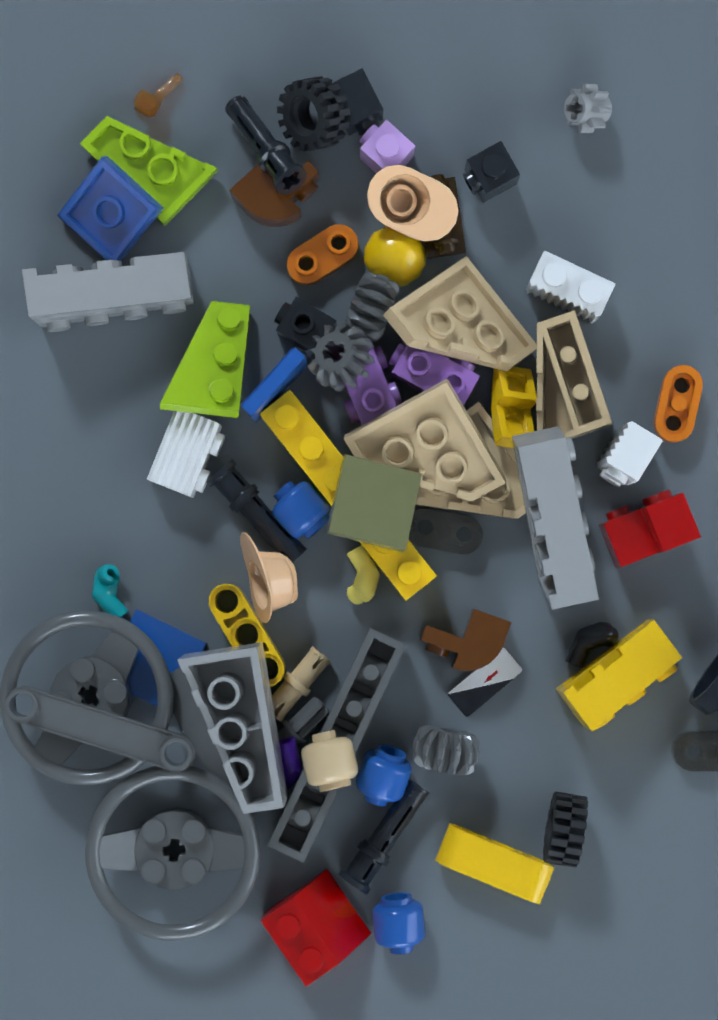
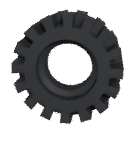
[277,76,350,152]
[543,791,588,868]

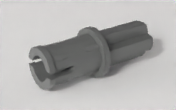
[278,697,330,745]

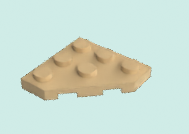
[383,256,537,372]
[344,378,506,501]
[416,402,526,519]

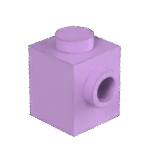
[360,119,415,173]

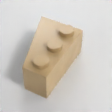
[536,310,613,439]

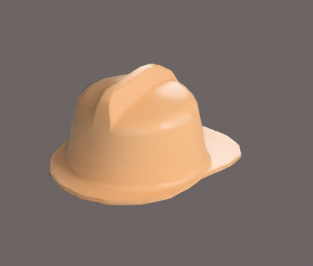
[367,165,459,242]
[240,532,298,623]

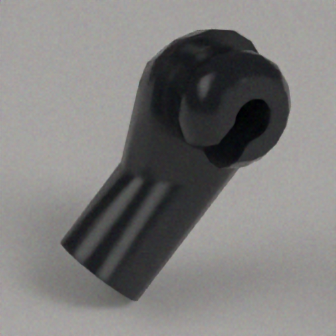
[565,622,619,669]

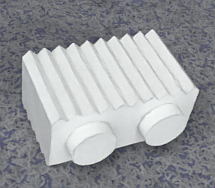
[526,250,615,323]
[147,411,225,498]
[596,421,663,487]

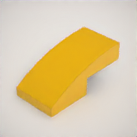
[491,367,537,448]

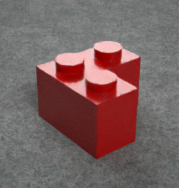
[599,489,701,568]

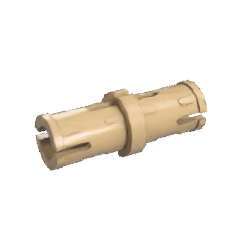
[272,646,331,722]

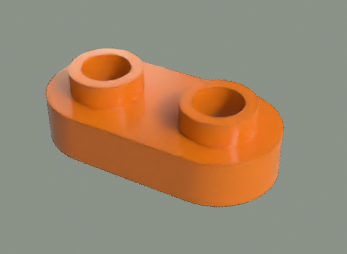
[287,224,358,286]
[653,365,703,443]

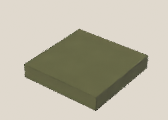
[326,454,422,552]

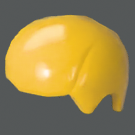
[364,226,426,287]

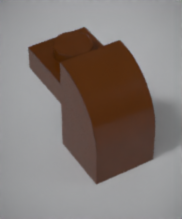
[229,161,320,227]
[420,609,511,671]

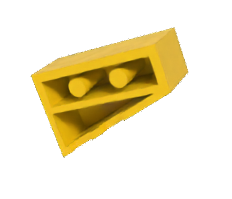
[555,619,683,732]

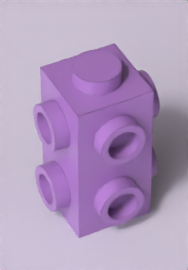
[337,339,403,425]
[388,343,480,406]

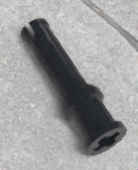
[225,95,307,195]
[206,459,307,563]
[339,779,430,894]

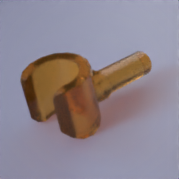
[134,73,183,117]

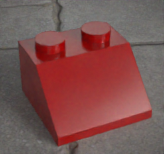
[260,868,372,987]

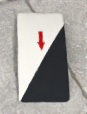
[448,647,522,717]

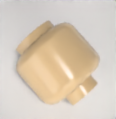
[301,730,358,792]

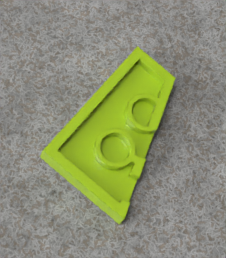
[80,116,218,226]
[160,301,250,418]

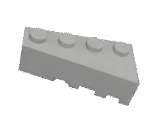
[22,252,194,332]
[512,426,599,610]
[177,642,289,814]

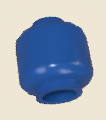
[272,481,330,539]
[355,744,412,806]
[372,892,426,955]

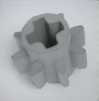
[564,84,612,133]

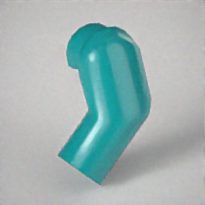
[91,564,129,618]

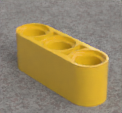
[208,584,286,687]
[435,823,555,904]

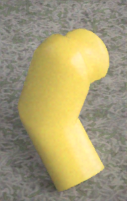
[347,545,380,605]

